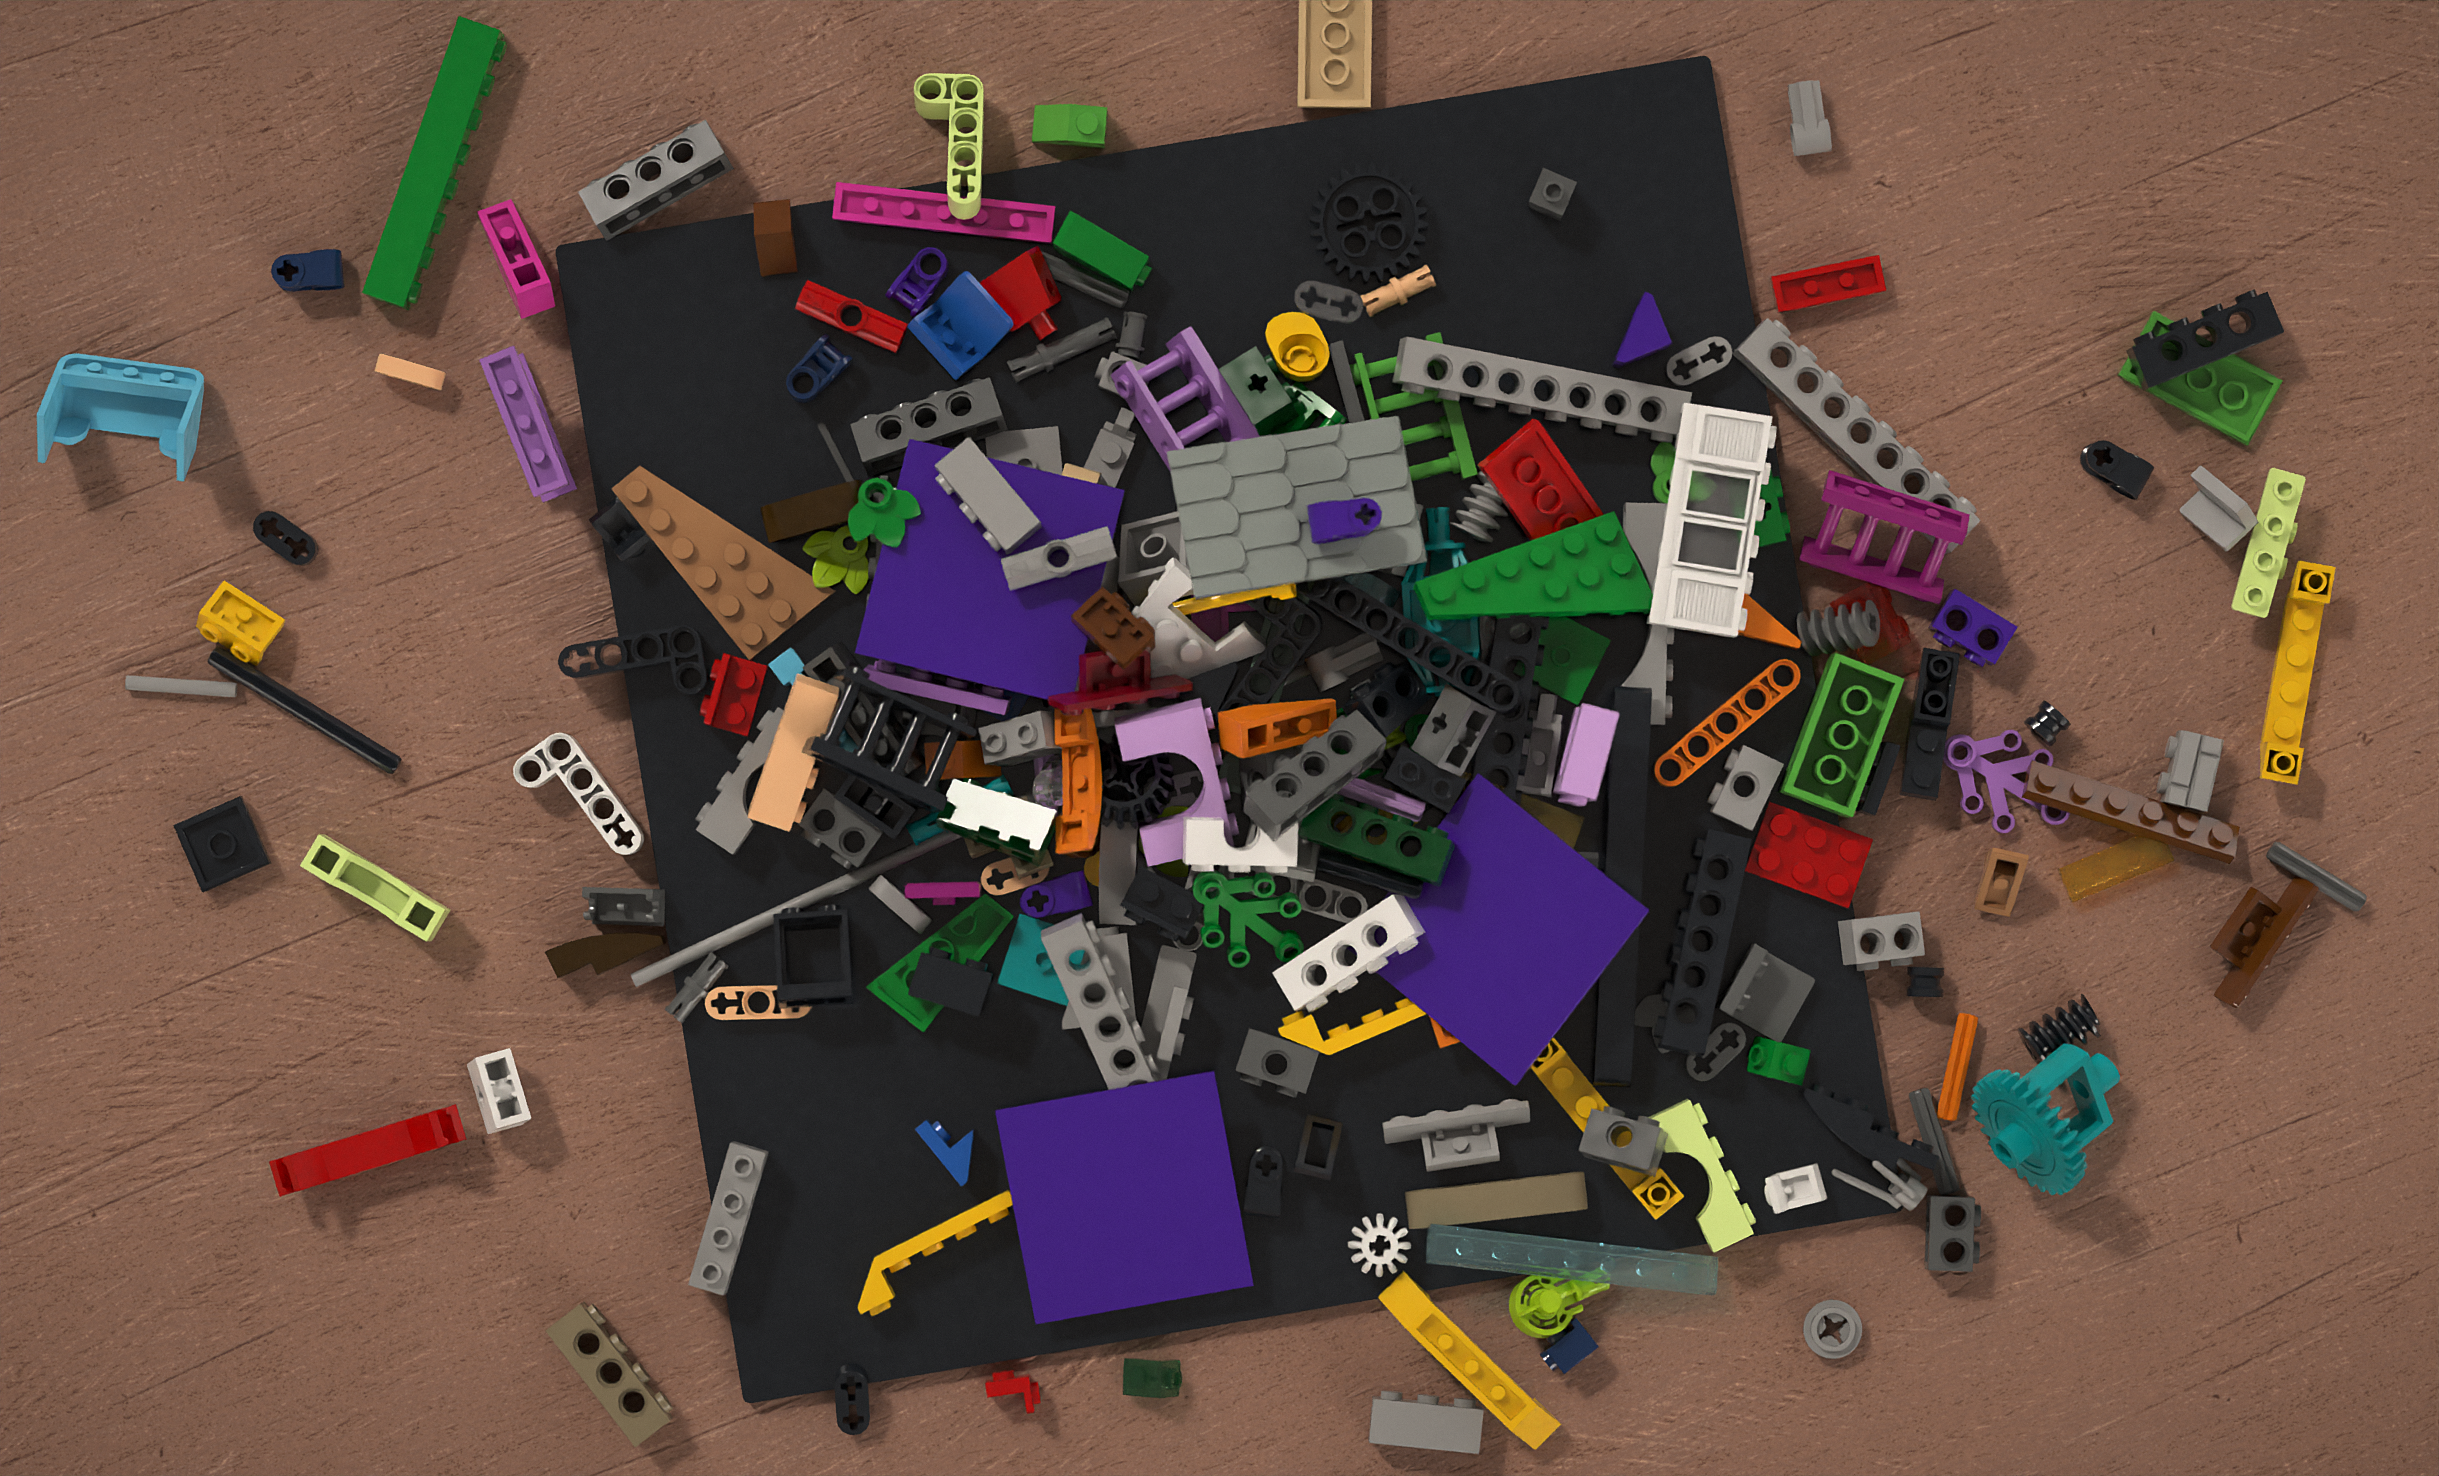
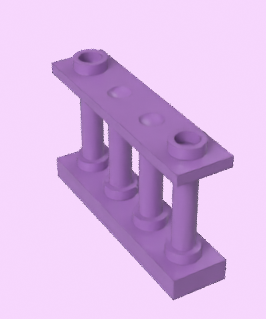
[1110,326,1260,473]
[479,346,577,503]
[864,659,1012,715]

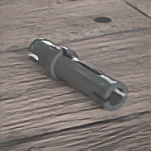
[1007,317,1117,383]

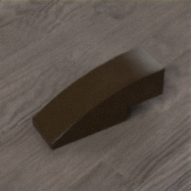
[545,933,667,978]

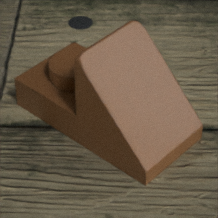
[1974,847,2029,917]

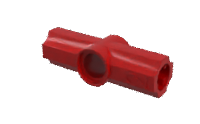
[795,280,908,354]

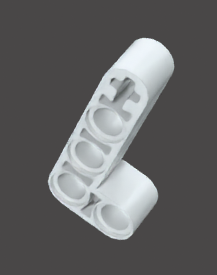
[513,733,644,855]

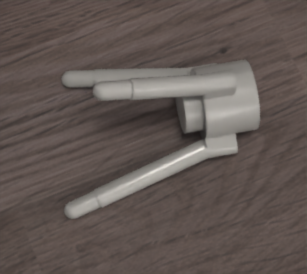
[1832,1130,1927,1211]

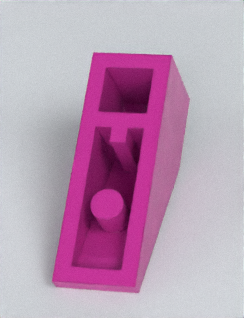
[477,199,555,319]

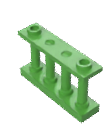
[1349,332,1478,481]

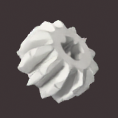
[1348,1213,1411,1277]

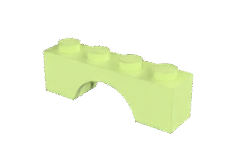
[300,834,451,942]
[1648,1099,1756,1253]

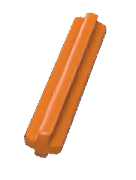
[1937,1013,1978,1121]

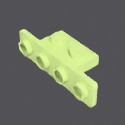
[2231,468,2306,618]

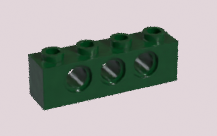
[1298,793,1455,887]

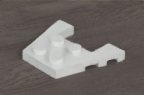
[1131,557,1267,679]

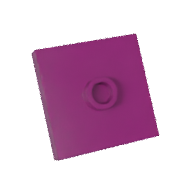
[905,882,982,905]

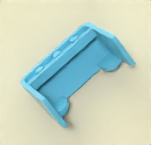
[37,353,204,481]

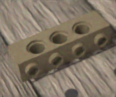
[545,1301,673,1447]

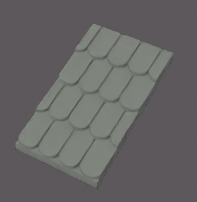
[1167,416,1428,599]

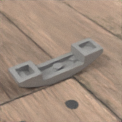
[1099,777,1144,925]

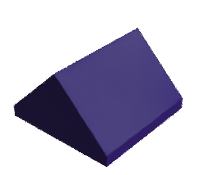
[1612,292,1672,369]

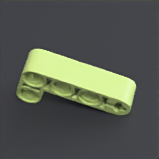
[914,73,984,220]

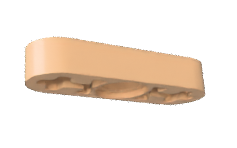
[705,985,812,1020]

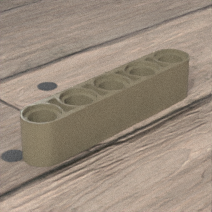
[1405,1172,1588,1229]

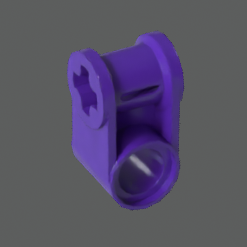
[885,247,949,318]
[1307,498,1382,544]
[1020,870,1093,918]

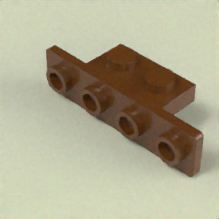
[2209,876,2319,1008]

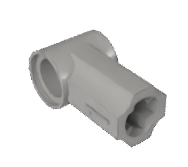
[1787,80,1832,156]
[1304,633,1384,692]

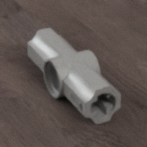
[1001,527,1117,591]

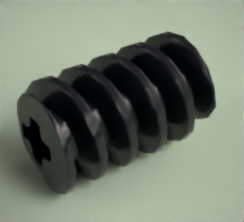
[2017,994,2101,1062]

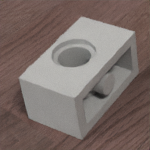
[1707,745,1784,831]

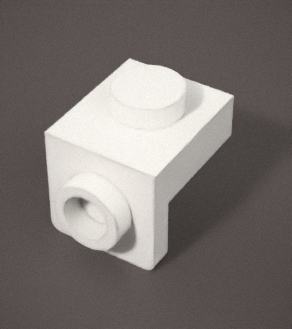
[1765,1163,1827,1214]

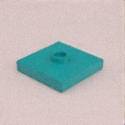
[997,914,1085,1006]

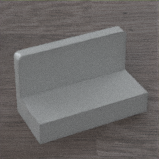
[2180,465,2259,551]

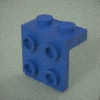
[907,271,1014,381]

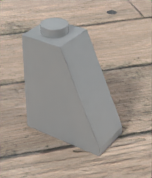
[1062,926,1136,1029]

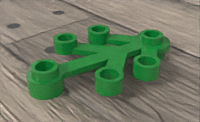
[1192,870,1304,968]

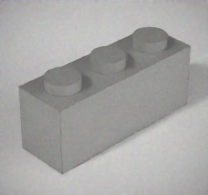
[935,437,1042,555]
[1368,1390,1484,1454]

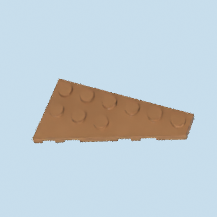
[611,466,836,661]

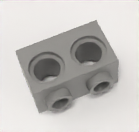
[978,711,1062,767]
[1838,911,1925,971]

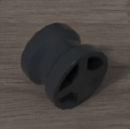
[2024,700,2071,746]
[1907,967,1944,997]

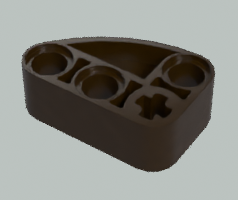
[760,479,863,543]

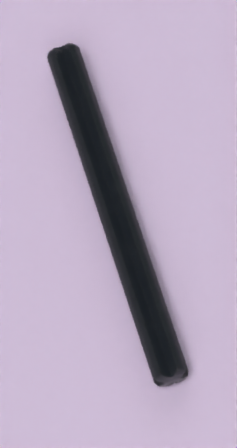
[207,647,402,774]

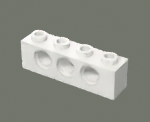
[1272,894,1425,1013]

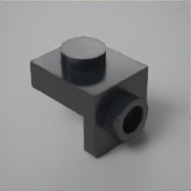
[589,497,650,561]

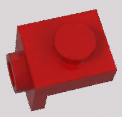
[985,1370,1041,1414]

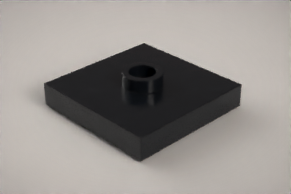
[173,796,271,893]

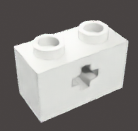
[467,1048,531,1134]

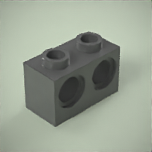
[798,789,885,869]
[1924,1195,1981,1272]

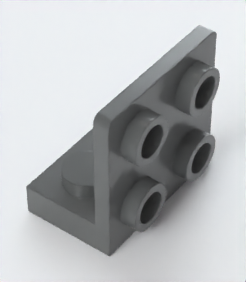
[1716,943,1815,1042]

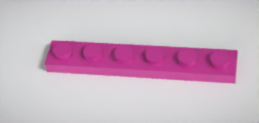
[832,182,1056,244]

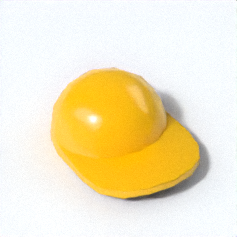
[1265,312,1330,382]

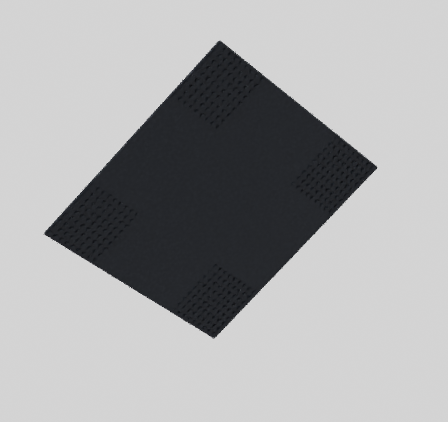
[555,56,1903,1403]

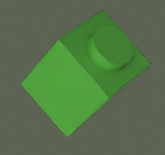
[1032,104,1108,149]

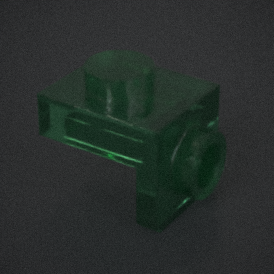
[1123,1358,1182,1398]

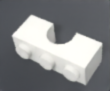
[1183,817,1298,873]

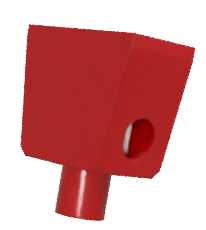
[980,246,1061,340]

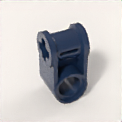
[271,249,344,292]
[786,334,853,403]

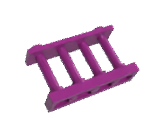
[1799,470,1970,604]

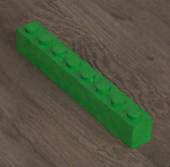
[362,16,507,310]

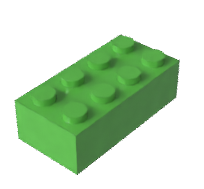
[1778,653,1904,818]

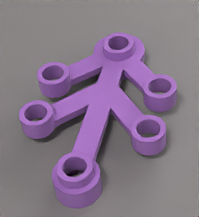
[1943,730,2070,833]

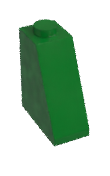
[1053,211,1152,292]

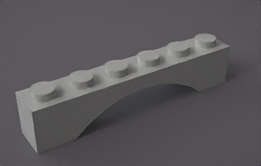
[1621,502,1674,726]

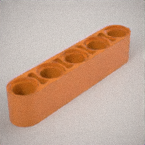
[1652,659,1801,787]

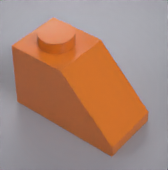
[924,740,1002,780]

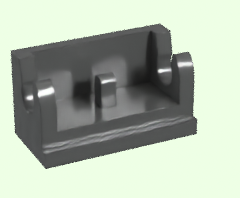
[582,887,665,926]

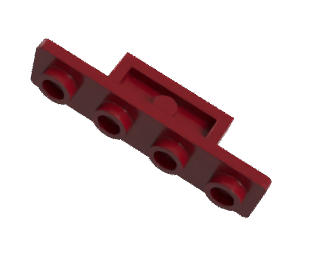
[1048,650,1193,715]

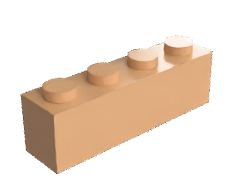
[748,673,839,832]

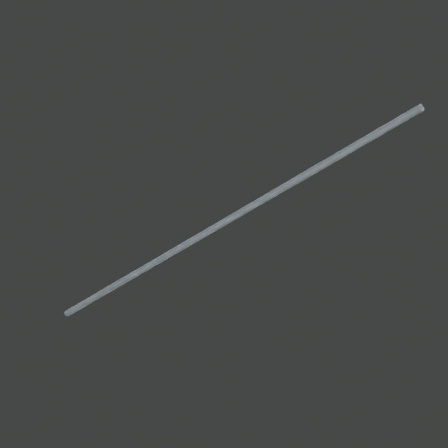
[630,638,1379,987]

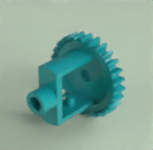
[1971,1044,2120,1196]

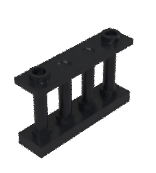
[802,666,977,813]

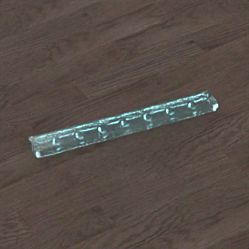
[1426,1224,1718,1296]

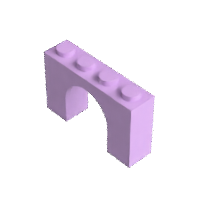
[1114,698,1239,867]
[1552,703,1619,807]

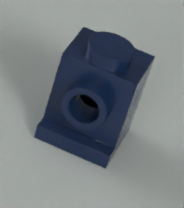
[1539,1316,1599,1374]

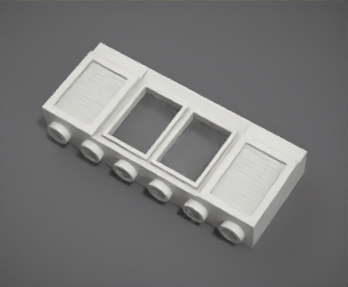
[1646,403,1777,638]

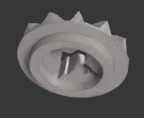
[1803,1299,1862,1359]

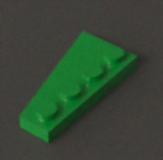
[866,894,1015,1032]

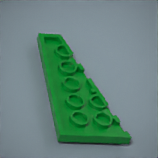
[1413,511,1653,620]

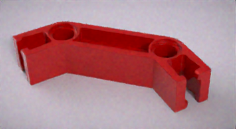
[269,1104,466,1197]

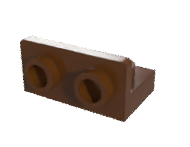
[1071,586,1155,670]

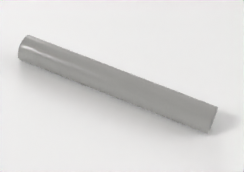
[125,675,238,697]

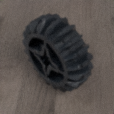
[1099,733,1175,830]

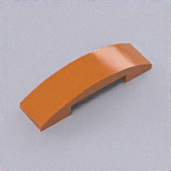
[1054,708,1102,854]

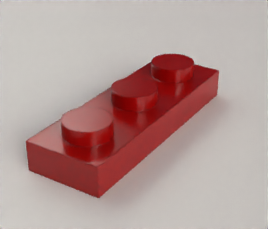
[1770,255,1886,314]

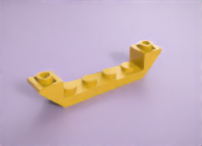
[2260,561,2336,785]
[1278,998,1427,1055]
[1530,1037,1684,1220]
[857,1190,1013,1316]
[1378,1270,1561,1450]

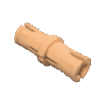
[1360,265,1436,317]

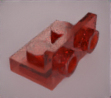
[1829,582,1911,665]

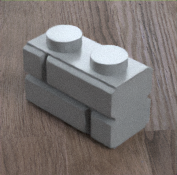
[2156,730,2224,812]

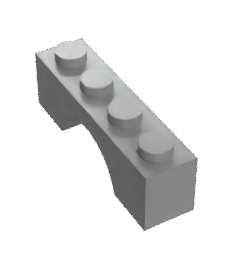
[695,707,784,855]

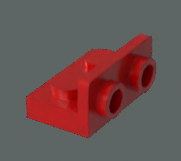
[699,653,769,737]

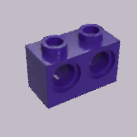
[1928,589,2017,668]

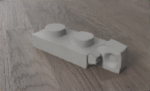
[1084,407,1137,488]
[1516,693,1563,797]

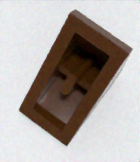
[753,199,798,276]

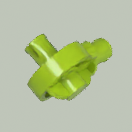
[1509,1268,1610,1338]

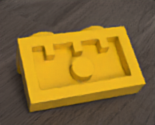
[196,580,285,666]

